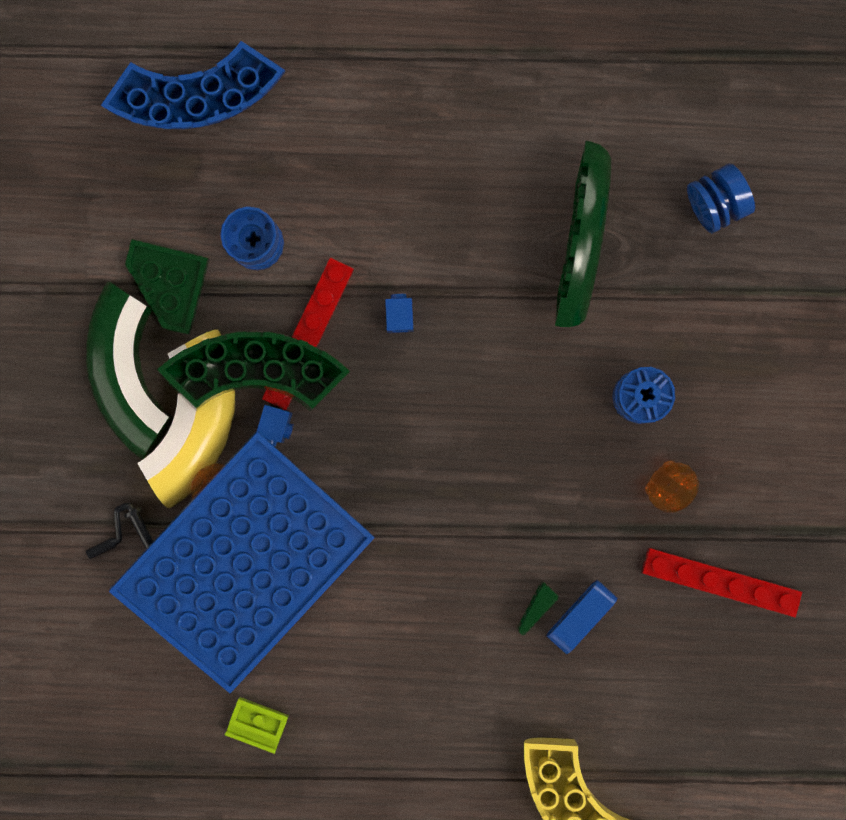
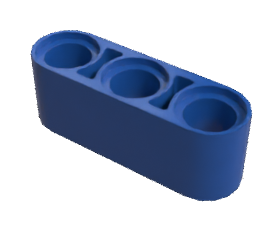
[546,580,618,654]

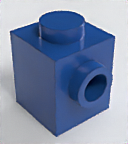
[257,405,294,446]

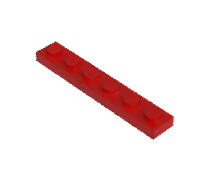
[262,258,354,411]
[641,548,803,618]

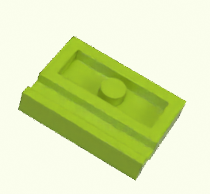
[225,697,289,754]

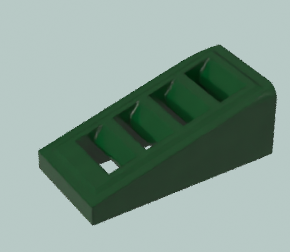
[517,581,559,636]

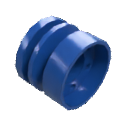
[687,163,755,234]
[220,207,284,271]
[613,367,675,424]

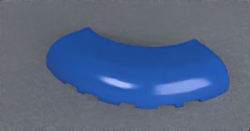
[101,41,285,129]

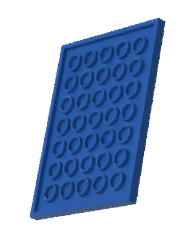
[109,431,375,693]

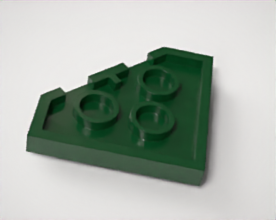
[125,239,209,335]

